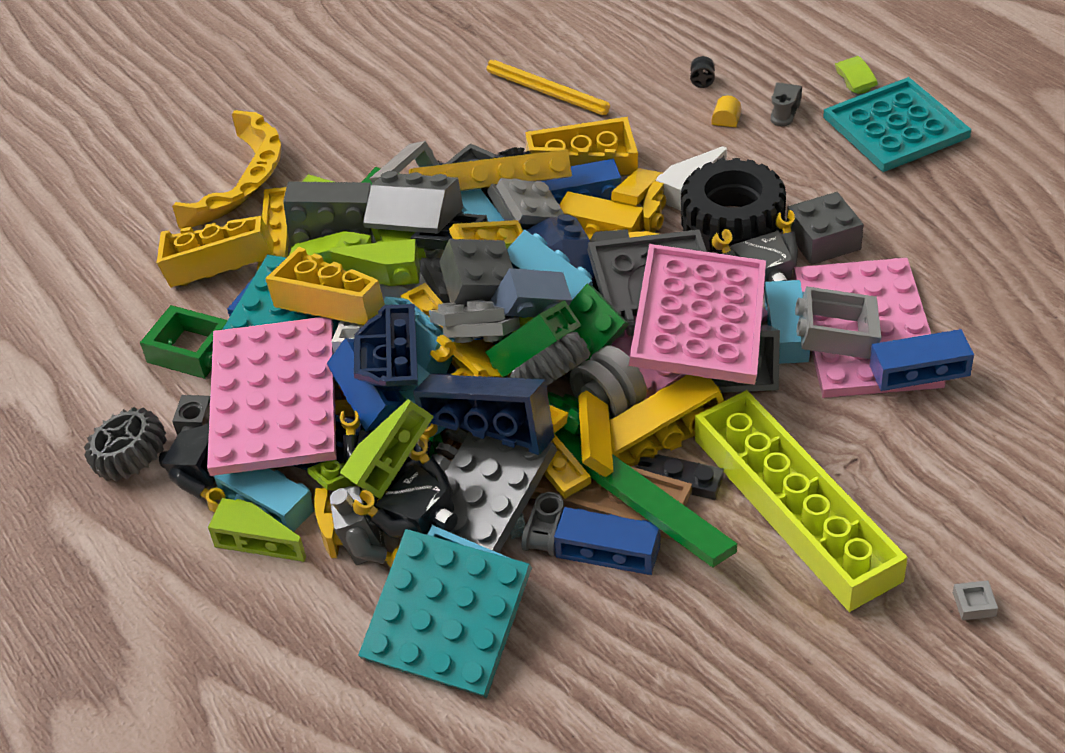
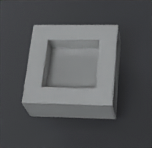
[953,580,998,620]

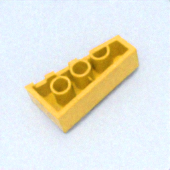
[525,117,638,175]
[156,216,274,288]
[265,247,385,325]
[609,375,724,467]

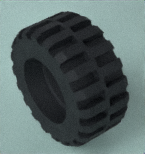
[681,158,786,254]

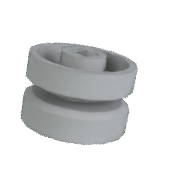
[570,346,647,420]

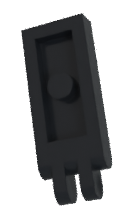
[636,454,724,500]

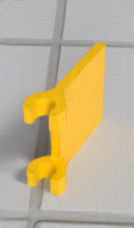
[429,335,512,378]

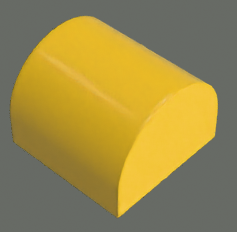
[711,95,741,127]

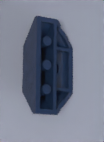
[526,214,594,283]
[354,304,418,391]

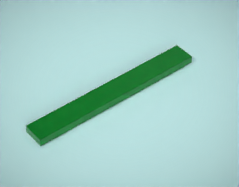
[554,427,738,568]

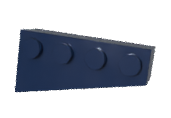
[413,374,555,455]

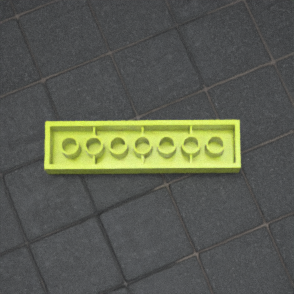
[695,390,908,612]

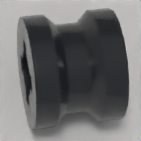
[690,56,715,88]

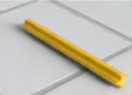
[486,60,610,115]

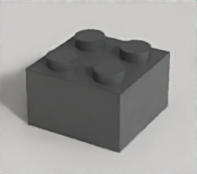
[787,192,864,265]
[439,239,513,307]

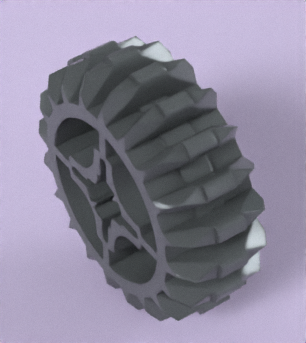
[510,332,590,386]
[84,407,167,482]

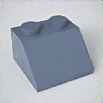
[490,268,572,318]

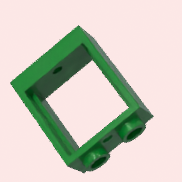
[486,300,582,377]
[140,305,228,379]

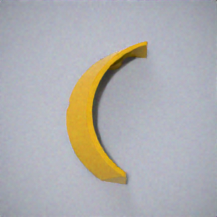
[172,110,281,229]

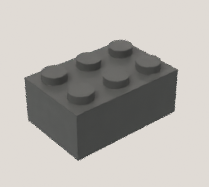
[283,182,373,246]

